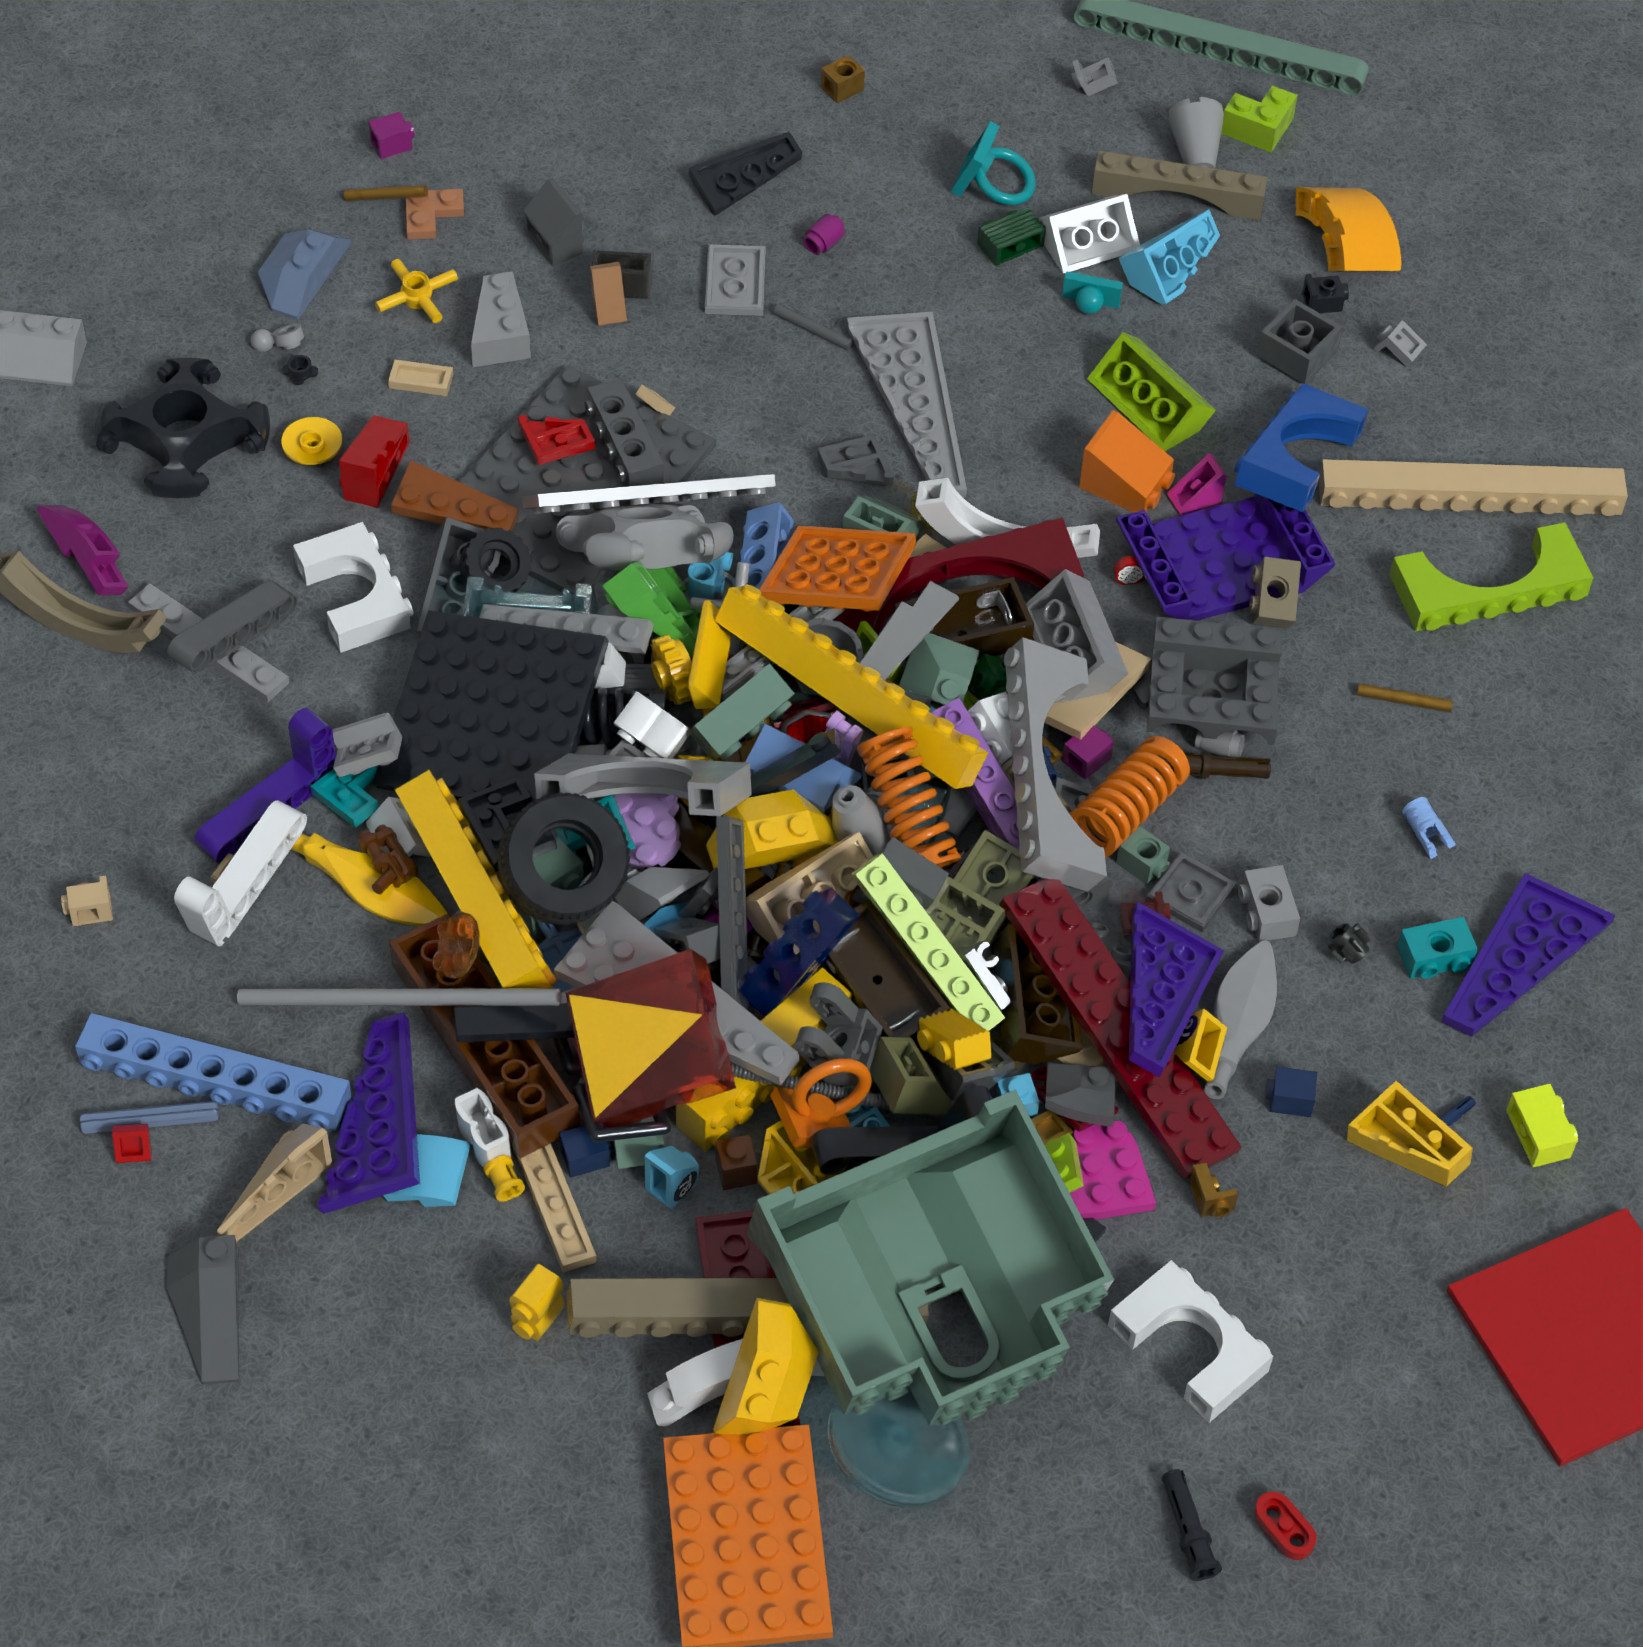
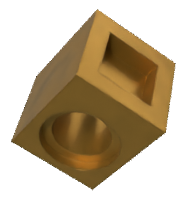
[821,55,865,103]

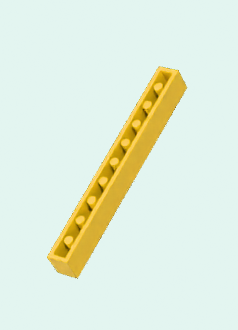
[714,584,989,789]

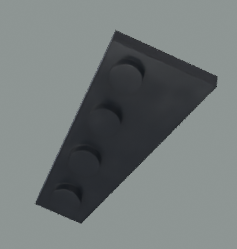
[689,131,803,216]

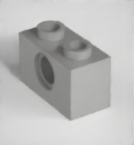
[1238,865,1300,942]

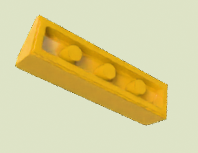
[688,600,732,709]

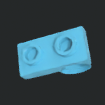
[688,551,733,600]

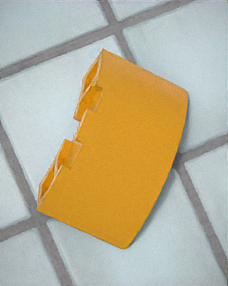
[1296,187,1401,272]

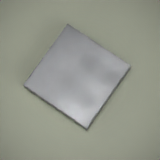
[1146,852,1237,932]

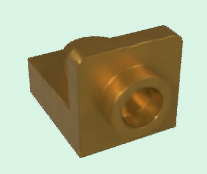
[1189,1163,1239,1218]

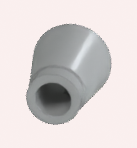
[1195,730,1245,757]

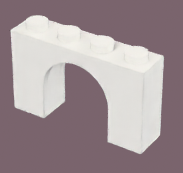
[293,522,413,653]
[1108,1260,1273,1423]

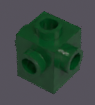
[970,654,1008,700]

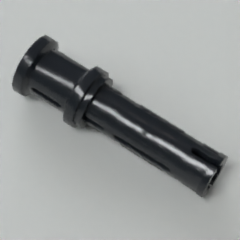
[1161,1469,1222,1581]

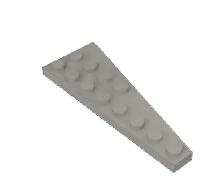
[847,312,967,498]
[554,901,800,1086]

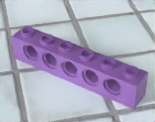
[931,698,1041,885]

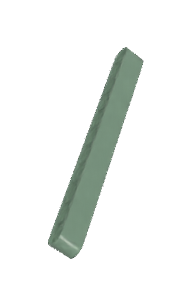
[1074,0,1369,95]

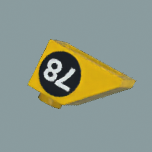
[1175,1008,1227,1082]

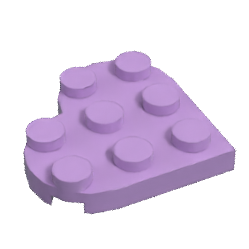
[614,793,681,872]

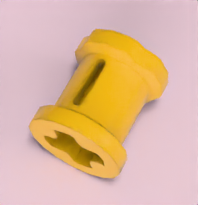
[483,1155,525,1202]

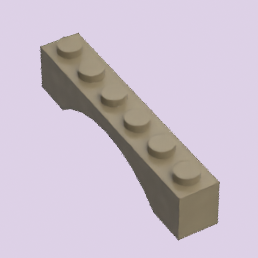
[1092,151,1267,220]

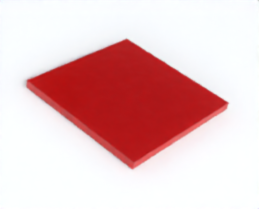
[1447,1208,1643,1467]

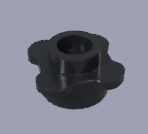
[282,355,318,385]

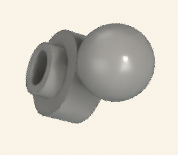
[250,324,304,352]

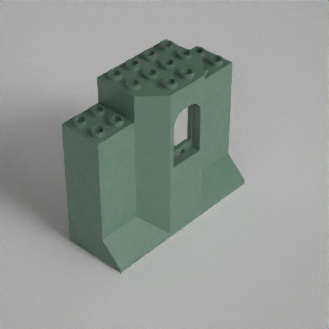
[747,1089,1114,1426]

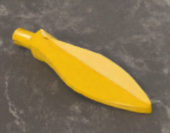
[291,833,447,927]

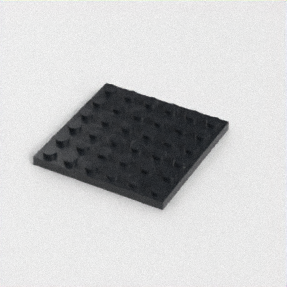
[373,610,609,811]

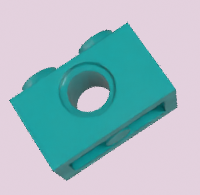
[1397,916,1478,979]

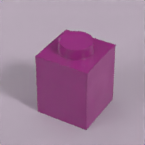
[368,111,415,159]
[1062,725,1114,780]

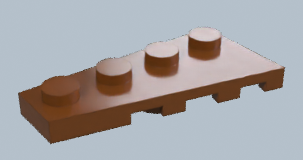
[391,460,519,532]

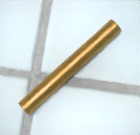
[344,185,428,201]
[1357,683,1453,713]

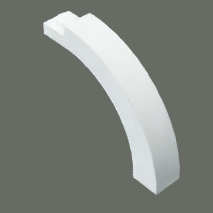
[915,478,1100,558]
[647,1339,825,1427]

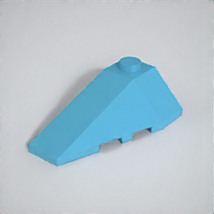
[1118,209,1220,305]

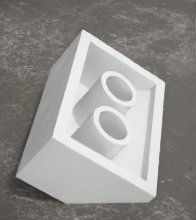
[1038,194,1140,274]

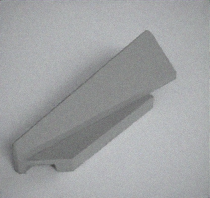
[860,581,959,681]

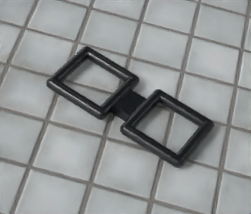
[553,1038,671,1143]

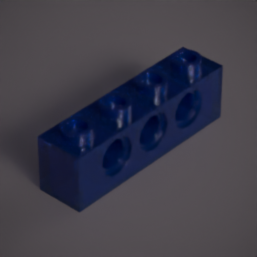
[738,888,860,1017]

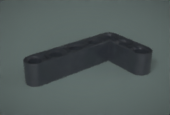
[809,1085,992,1175]

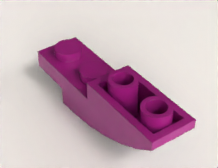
[37,505,128,596]

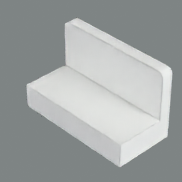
[366,797,431,857]

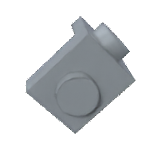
[1071,57,1118,96]

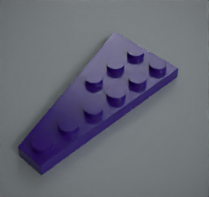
[1441,873,1615,1037]
[317,1012,420,1214]

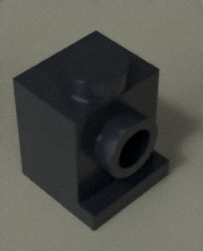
[1302,274,1349,314]

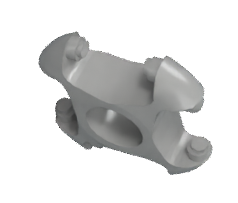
[556,503,734,571]

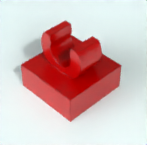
[112,1124,152,1163]

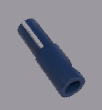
[1438,1096,1476,1126]

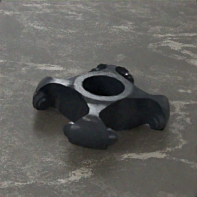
[95,357,270,499]

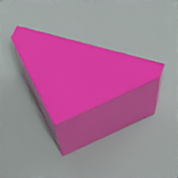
[1167,453,1227,515]

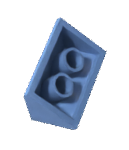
[745,724,862,813]

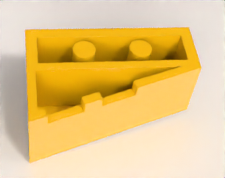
[1347,1081,1473,1187]

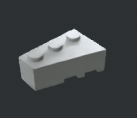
[471,271,531,367]

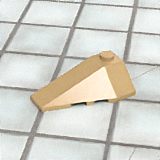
[746,831,873,959]
[217,1124,333,1242]

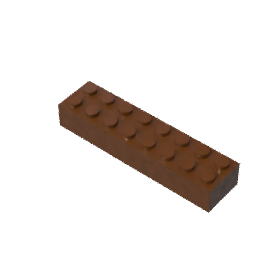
[389,913,581,1159]

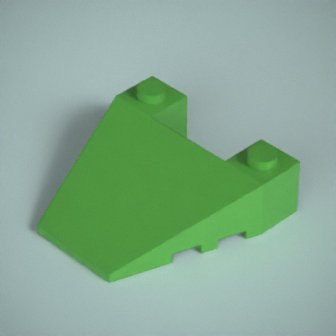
[602,561,701,657]

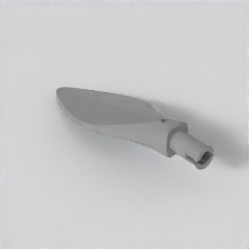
[1204,940,1277,1099]

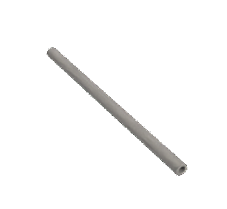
[237,988,561,1006]

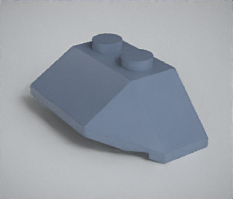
[258,229,351,320]

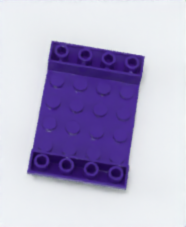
[1116,493,1335,621]

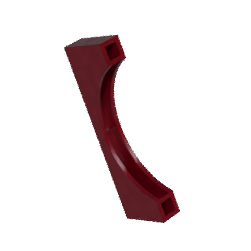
[833,517,1084,636]

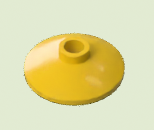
[281,417,343,465]

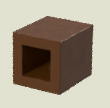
[715,1134,757,1190]

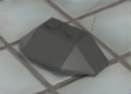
[914,1036,1015,1101]

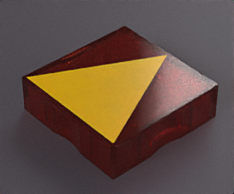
[565,949,736,1128]

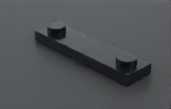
[748,728,841,798]

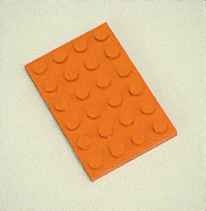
[663,1424,833,1647]

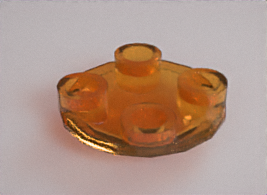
[432,912,480,979]

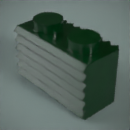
[977,207,1046,266]

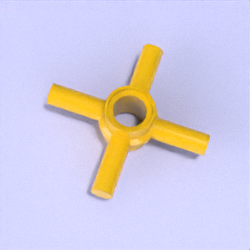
[375,259,458,323]

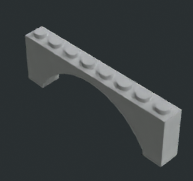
[1004,637,1107,892]

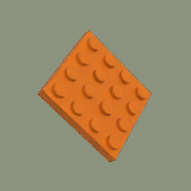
[759,525,916,612]

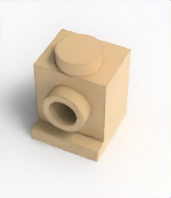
[61,875,113,926]

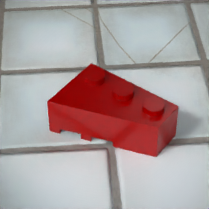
[339,415,410,508]

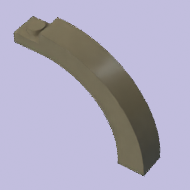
[0,550,167,653]

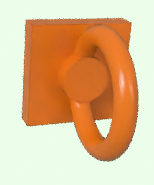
[770,1058,872,1148]

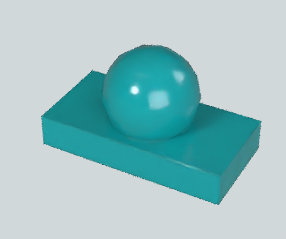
[1062,271,1123,314]

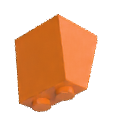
[1079,410,1175,513]

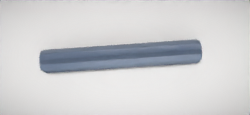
[80,1101,219,1134]

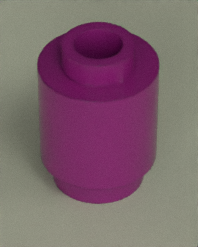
[802,214,845,255]

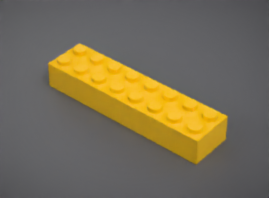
[395,770,558,988]

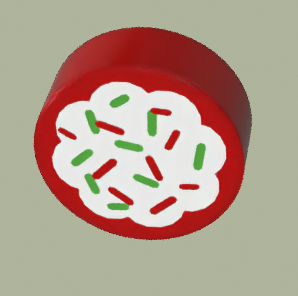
[1113,556,1145,585]

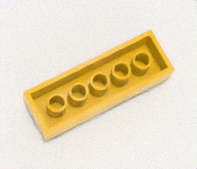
[676,967,852,1152]

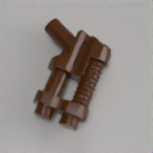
[358,824,419,894]

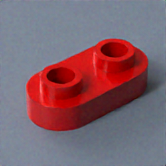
[1254,1491,1317,1560]

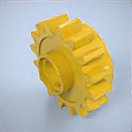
[650,635,692,705]

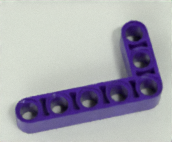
[194,708,336,863]

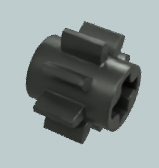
[1328,923,1370,964]

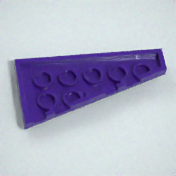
[1129,901,1224,1077]

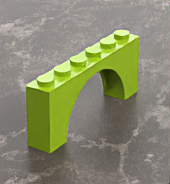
[1389,522,1594,631]

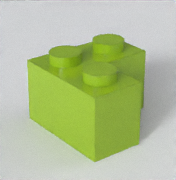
[1221,85,1298,153]

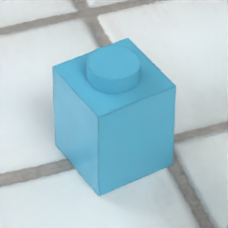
[994,1073,1039,1119]

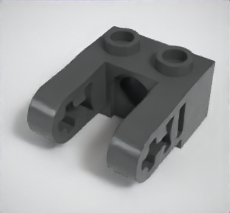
[794,982,883,1087]

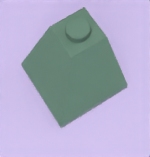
[899,633,979,706]

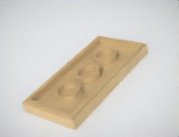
[1044,642,1152,740]

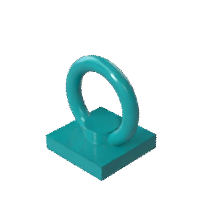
[950,121,1036,205]

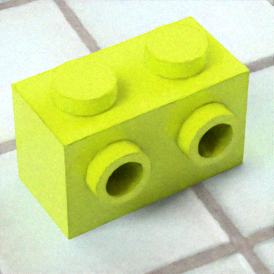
[1506,1084,1578,1167]

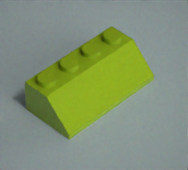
[1087,332,1216,451]

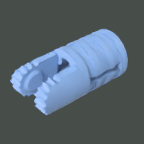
[1402,797,1456,859]

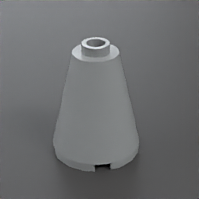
[1168,97,1224,169]
[832,785,894,857]

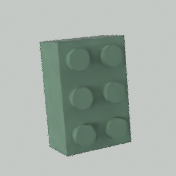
[690,664,795,761]

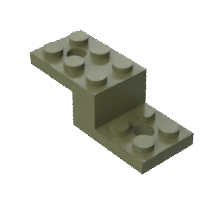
[926,830,1035,951]

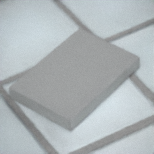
[705,244,766,316]

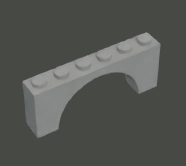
[534,753,752,816]

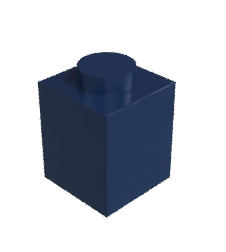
[1265,1066,1317,1117]
[559,1122,614,1178]

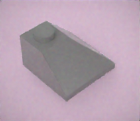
[615,867,709,921]

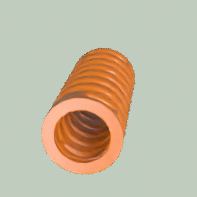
[856,726,962,868]
[1069,736,1190,858]

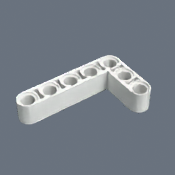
[174,800,307,946]

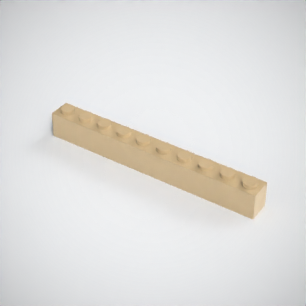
[1319,459,1628,516]

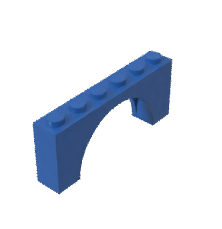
[1234,383,1369,512]

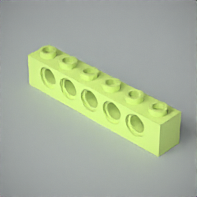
[850,854,1005,1031]

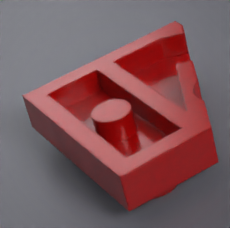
[517,415,595,466]

